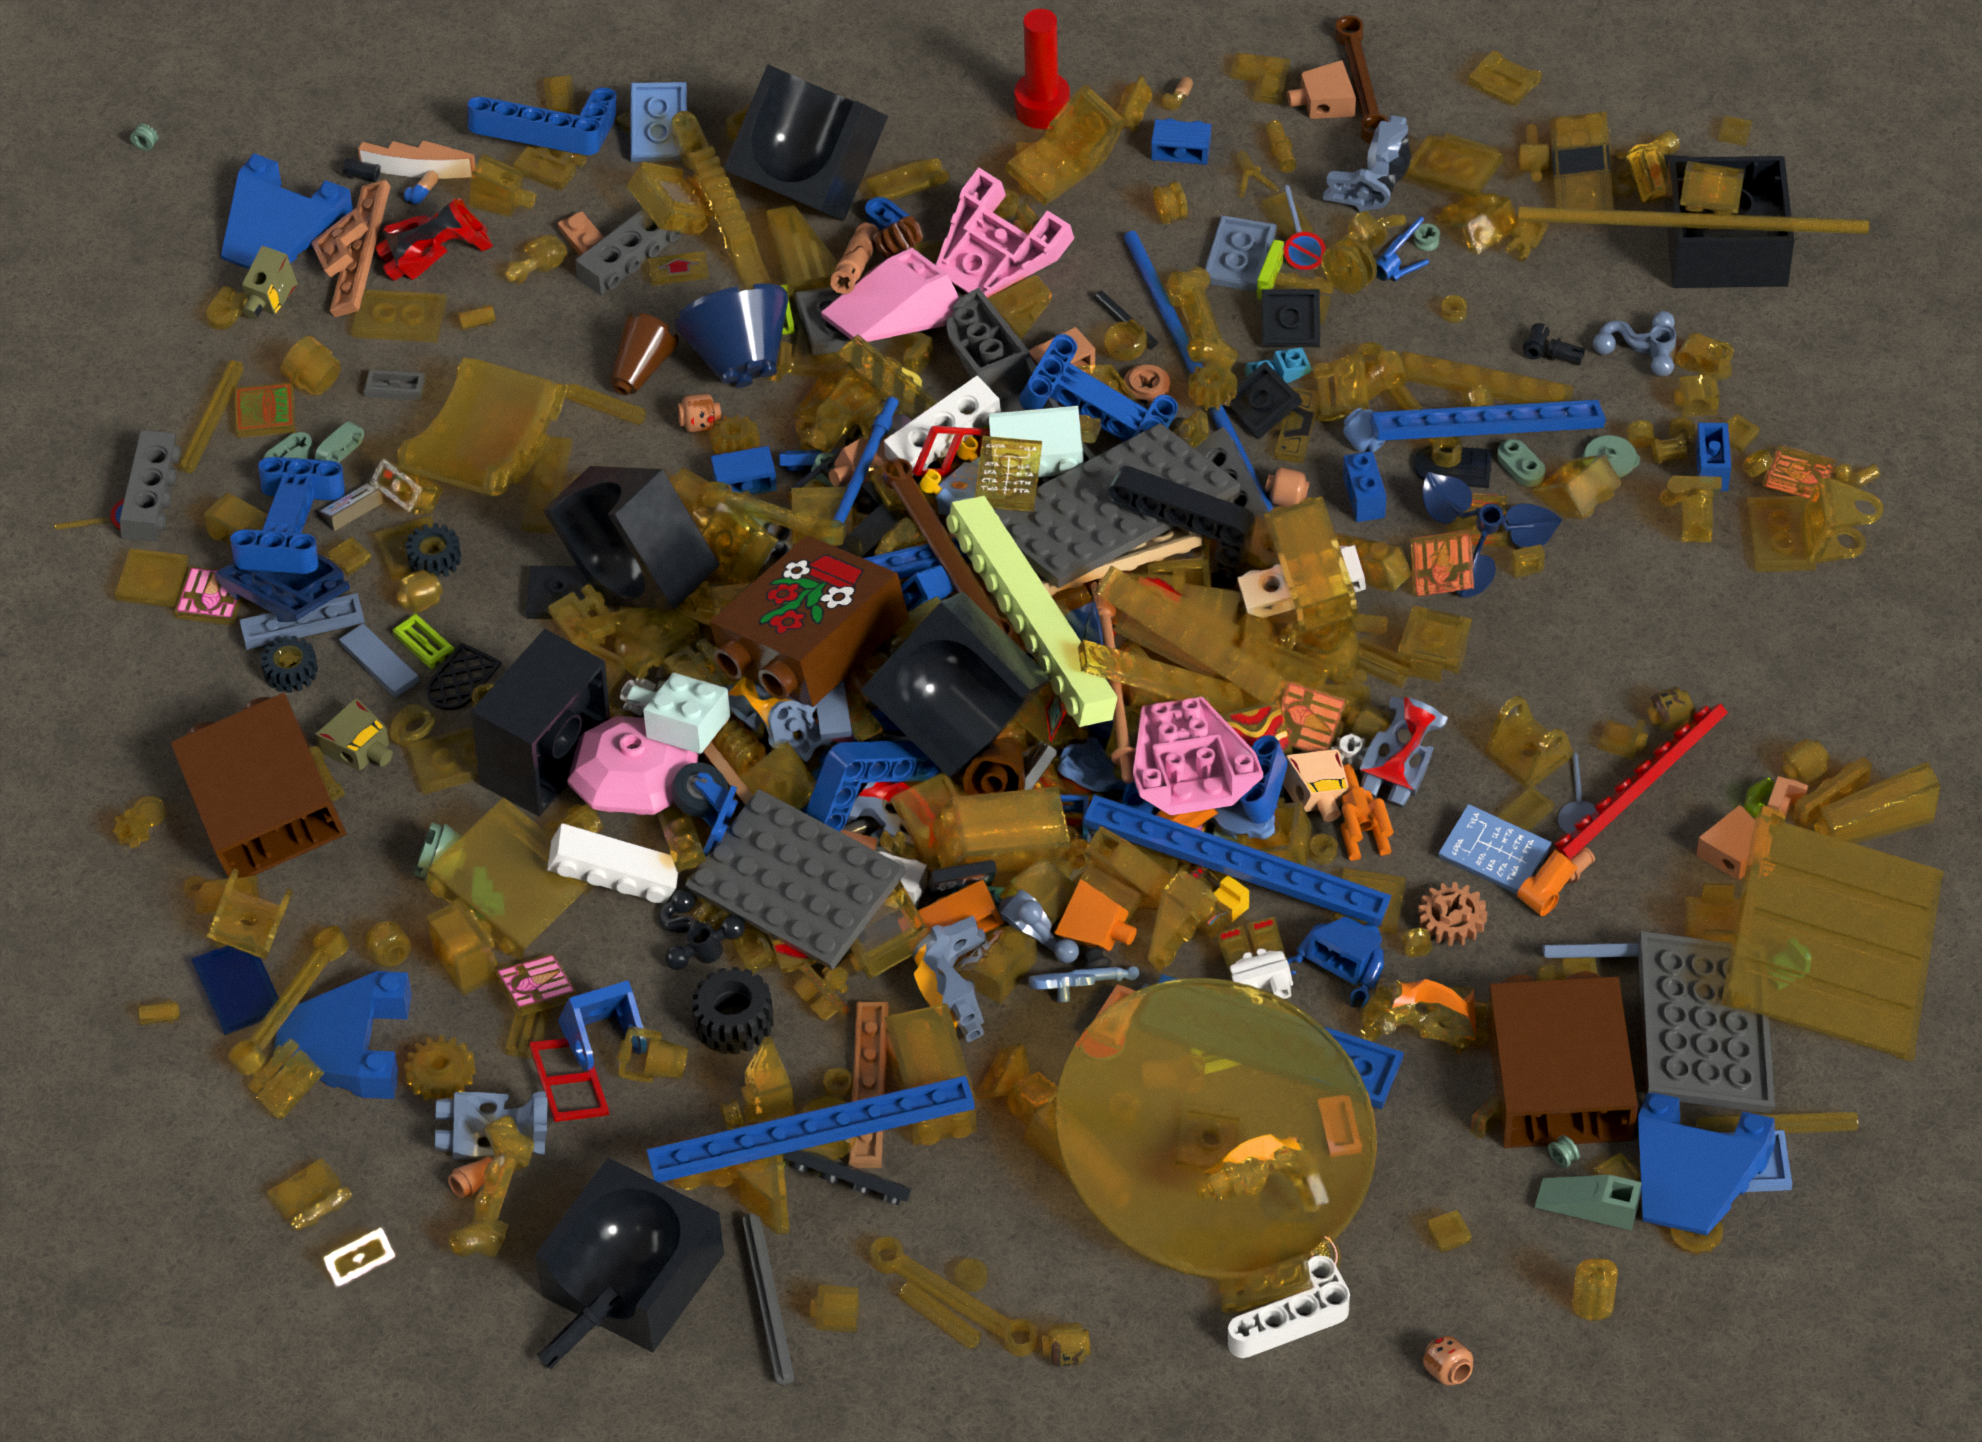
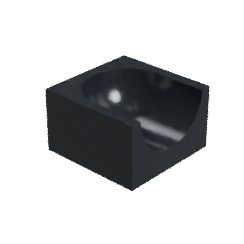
[724,64,888,221]
[1664,156,1794,288]
[543,466,720,610]
[861,592,1052,778]
[471,629,610,817]
[535,1157,724,1353]

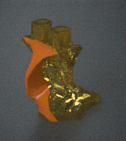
[1359,977,1488,1054]

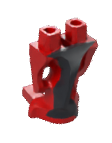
[375,198,493,281]

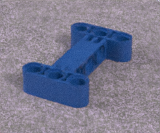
[1019,334,1178,442]
[230,457,345,574]
[1122,735,1288,824]

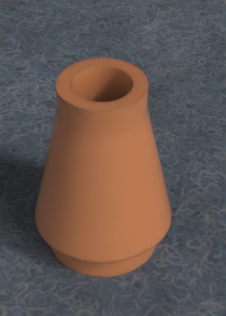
[448,1156,498,1198]

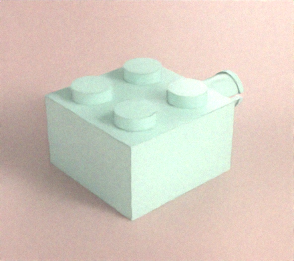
[628,673,730,754]

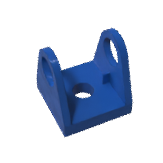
[558,980,647,1071]

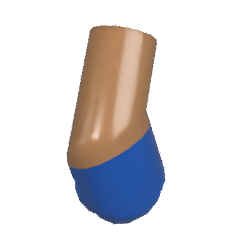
[404,171,439,205]

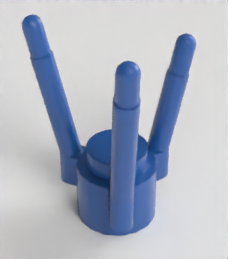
[1371,216,1429,281]

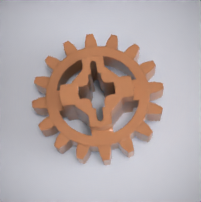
[1418,882,1487,946]

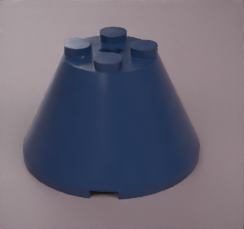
[674,284,788,388]

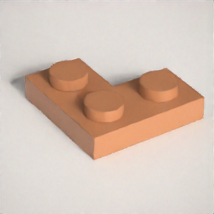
[311,208,369,277]

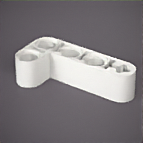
[1228,1255,1350,1358]

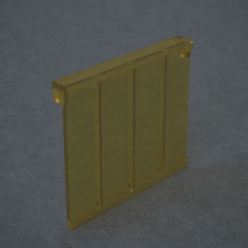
[1721,805,1944,1062]

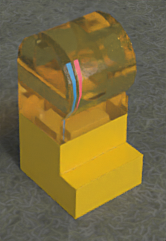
[1190,875,1249,938]

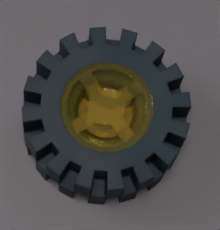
[261,636,318,693]

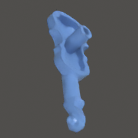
[1028,966,1139,1002]

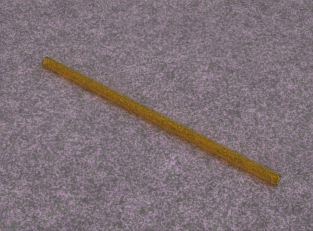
[1518,207,1869,234]

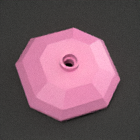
[567,716,699,815]

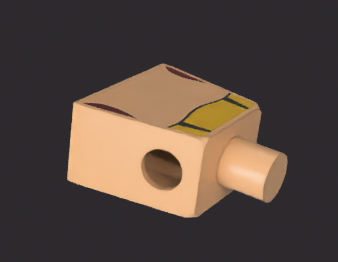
[1283,749,1349,822]

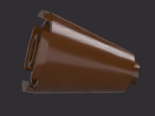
[610,313,679,396]
[963,736,1025,812]

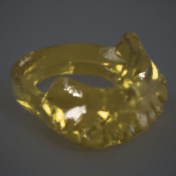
[389,704,435,747]

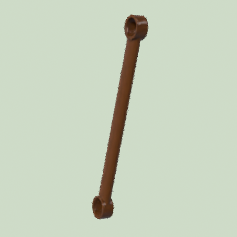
[882,458,1013,640]

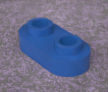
[865,197,910,230]

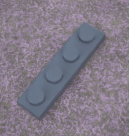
[240,593,365,650]

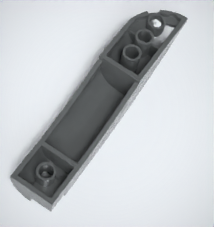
[947,288,1095,485]

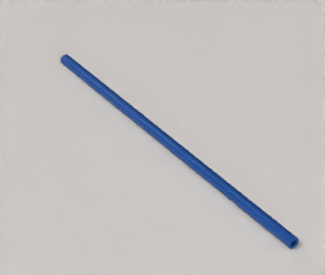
[1124,231,1299,563]

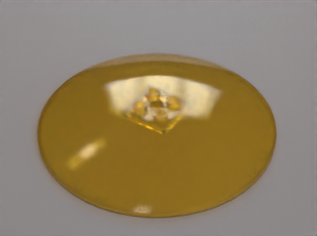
[1055,978,1377,1280]

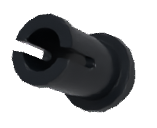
[343,157,381,182]
[1523,323,1550,360]
[1547,337,1586,366]

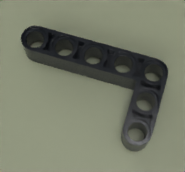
[1107,466,1255,589]

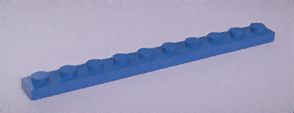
[1083,795,1391,926]
[647,1076,975,1182]

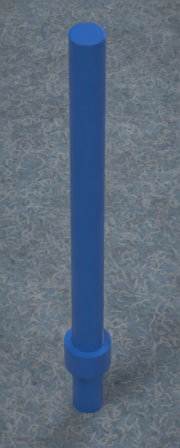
[823,397,899,546]

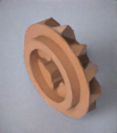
[1123,365,1170,404]

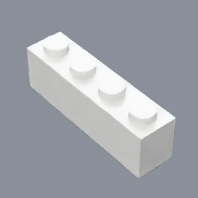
[547,823,680,904]

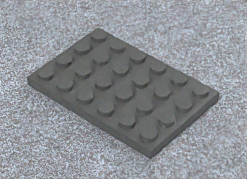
[685,789,907,970]
[1637,931,1775,1114]

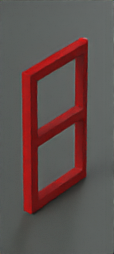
[912,426,990,477]
[529,1038,609,1122]

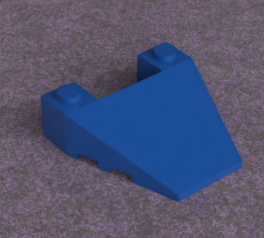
[221,153,353,269]
[272,971,412,1099]
[1638,1093,1775,1235]

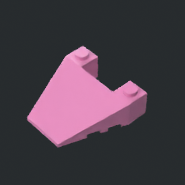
[936,167,1074,298]

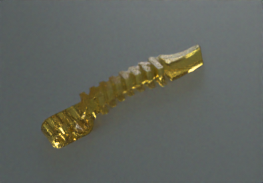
[671,111,771,290]

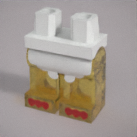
[1216,916,1293,1005]

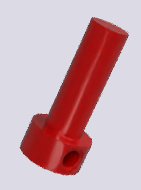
[1014,8,1070,129]

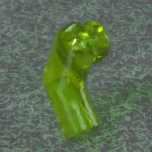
[1743,778,1775,819]

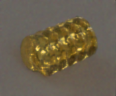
[711,713,770,779]
[1572,1258,1618,1321]

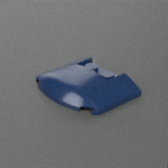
[215,553,350,622]

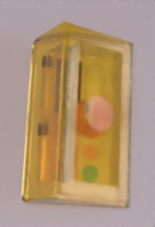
[1627,144,1668,204]

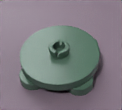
[1580,435,1640,484]

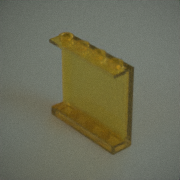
[426,797,595,960]

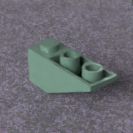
[1535,1175,1642,1231]

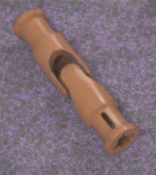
[830,222,879,294]

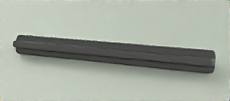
[741,1213,794,1386]

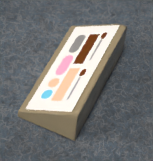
[318,483,383,531]

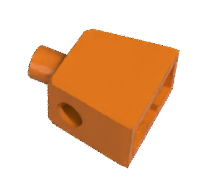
[1054,879,1137,952]

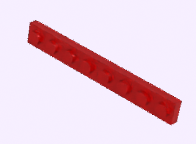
[1547,703,1728,860]

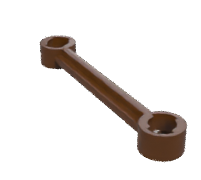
[1335,15,1388,144]

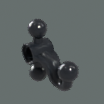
[658,889,745,970]

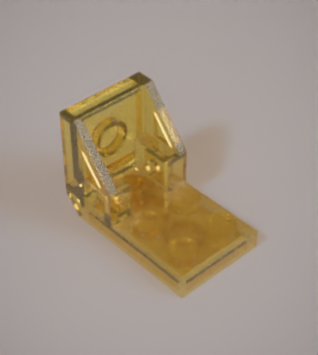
[1004,84,1126,206]
[669,1142,790,1234]

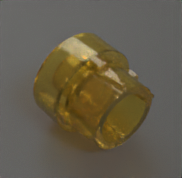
[280,335,341,396]

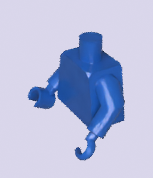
[1286,917,1384,1011]

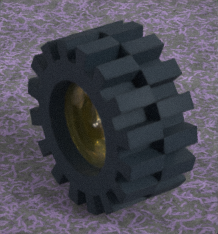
[405,523,462,580]

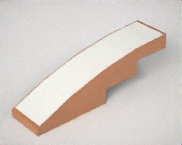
[358,140,477,179]

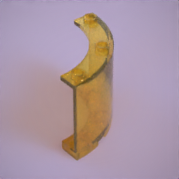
[397,357,568,496]

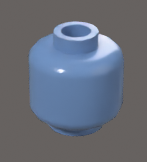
[1343,408,1385,452]

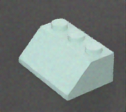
[989,406,1084,481]

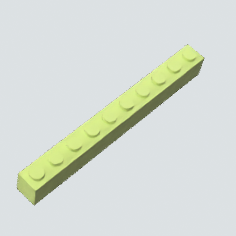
[946,496,1118,727]

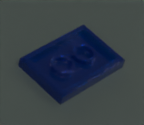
[191,936,284,1035]

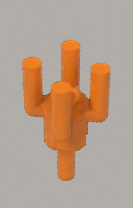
[1340,764,1394,861]

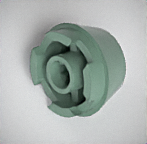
[413,822,467,882]

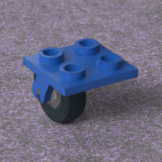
[671,763,738,865]

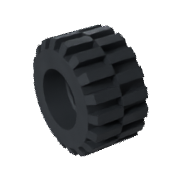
[692,967,774,1054]

